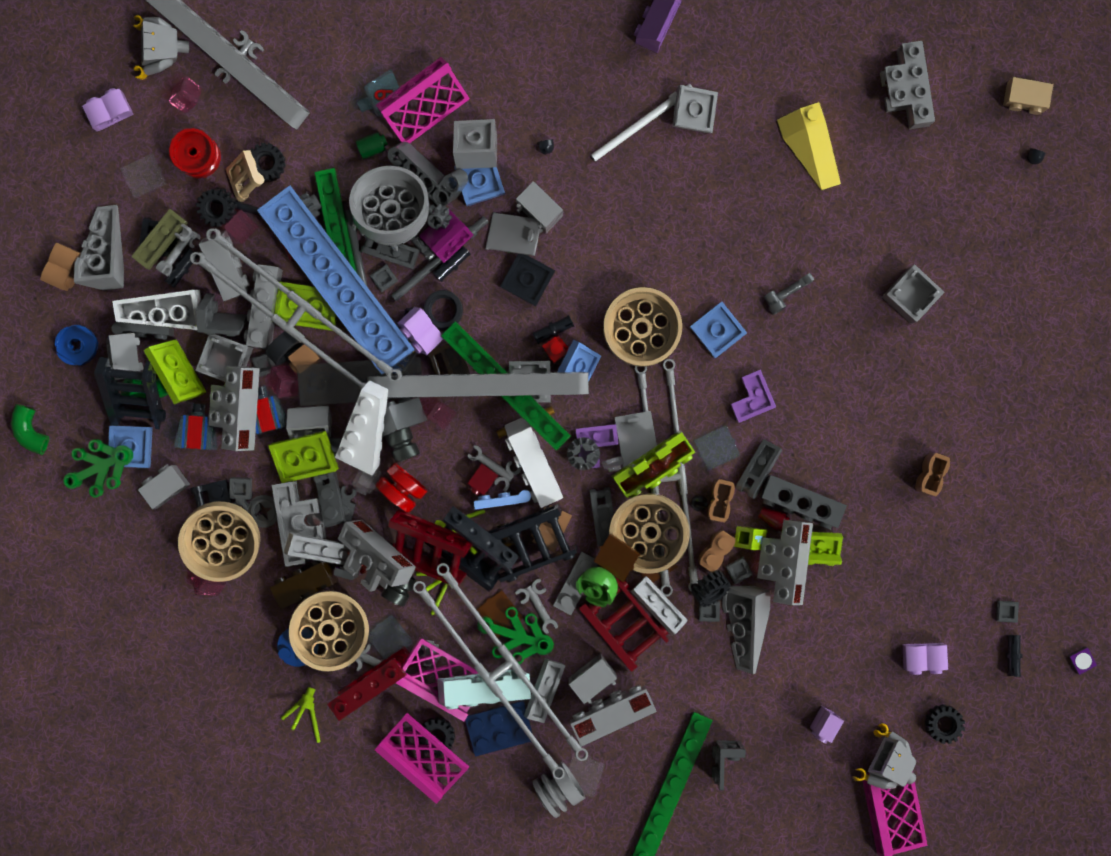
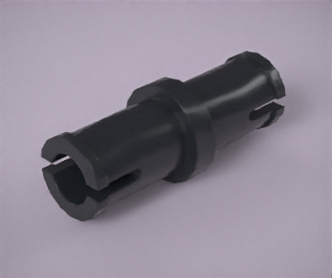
[433,246,471,282]
[164,248,199,288]
[532,315,575,344]
[1006,635,1023,677]

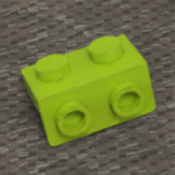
[808,532,843,566]

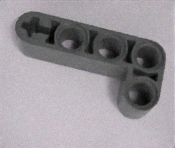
[388,141,468,206]

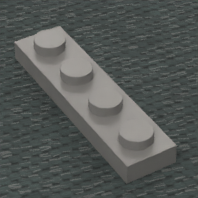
[284,533,351,565]

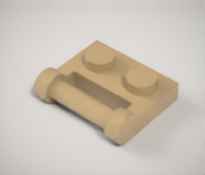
[226,150,264,202]

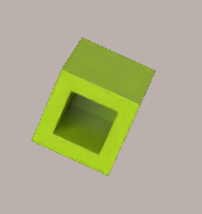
[734,526,767,550]

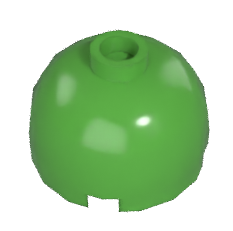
[576,567,618,607]

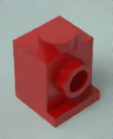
[542,336,568,364]

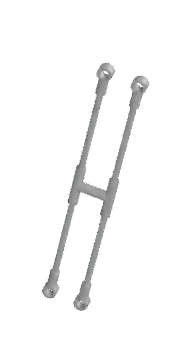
[190,229,402,390]
[635,359,698,597]
[413,563,588,780]

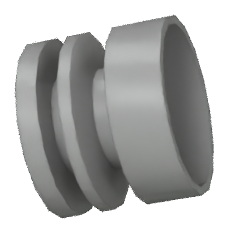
[533,761,585,818]

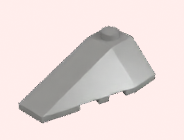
[722,586,771,674]

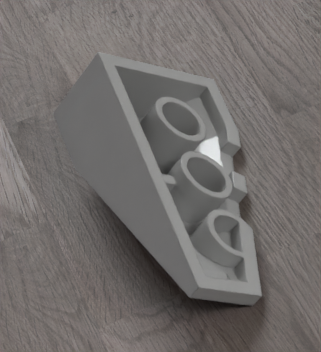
[74,205,124,290]

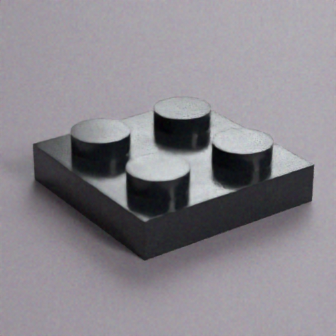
[500,254,555,307]

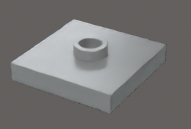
[672,85,718,133]

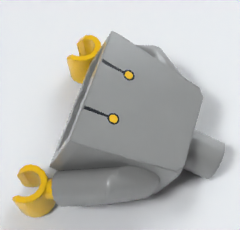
[133,15,189,80]
[852,723,916,789]

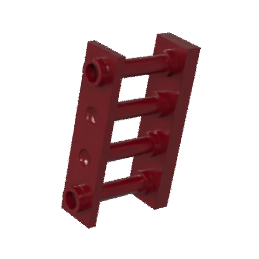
[389,509,473,586]
[579,577,669,672]
[327,646,415,721]

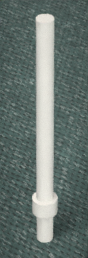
[591,84,692,161]

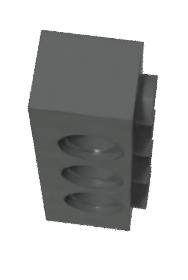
[759,475,847,530]

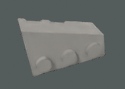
[199,230,250,301]

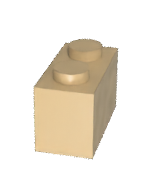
[1003,77,1053,115]

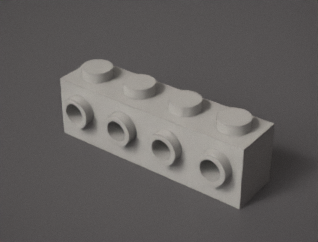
[244,264,283,349]

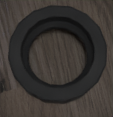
[424,290,463,330]
[265,331,303,365]

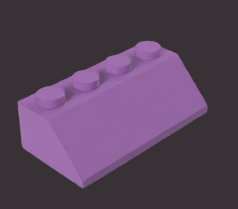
[634,0,682,53]

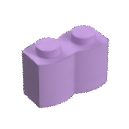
[82,88,133,131]
[397,307,443,355]
[903,643,948,675]
[810,706,844,744]

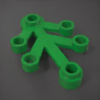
[63,439,133,498]
[477,606,554,664]

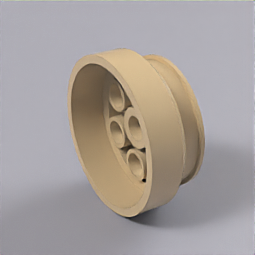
[603,287,682,367]
[609,494,690,574]
[178,501,260,582]
[289,591,369,671]

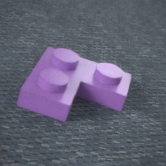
[730,370,776,423]
[576,424,618,468]

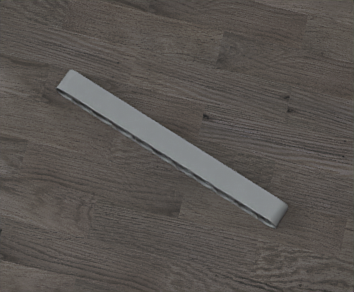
[146,0,310,129]
[367,372,589,398]

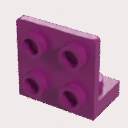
[420,209,473,263]

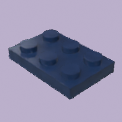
[465,700,533,757]

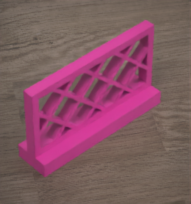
[375,57,470,143]
[396,637,479,722]
[375,713,469,804]
[861,771,928,856]

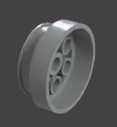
[349,166,429,245]

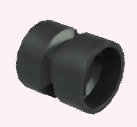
[385,427,420,463]
[381,576,417,607]

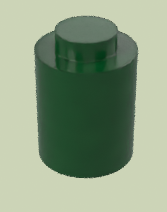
[355,131,388,160]

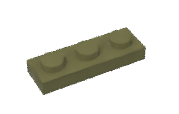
[131,209,188,270]

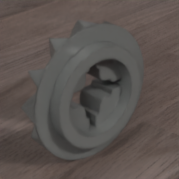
[567,437,600,470]
[247,495,278,528]

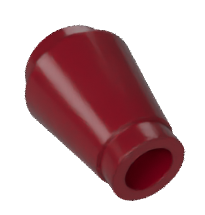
[758,507,790,532]

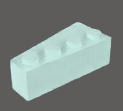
[437,669,531,709]

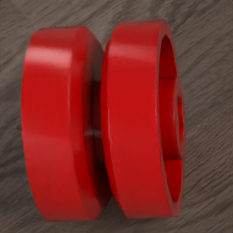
[169,128,221,179]
[375,463,428,513]

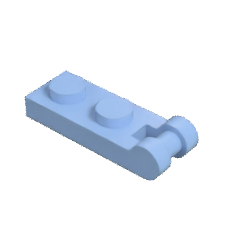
[474,490,531,509]

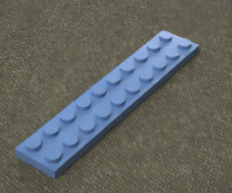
[257,186,415,375]

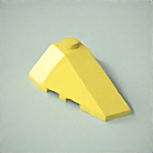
[777,102,841,190]

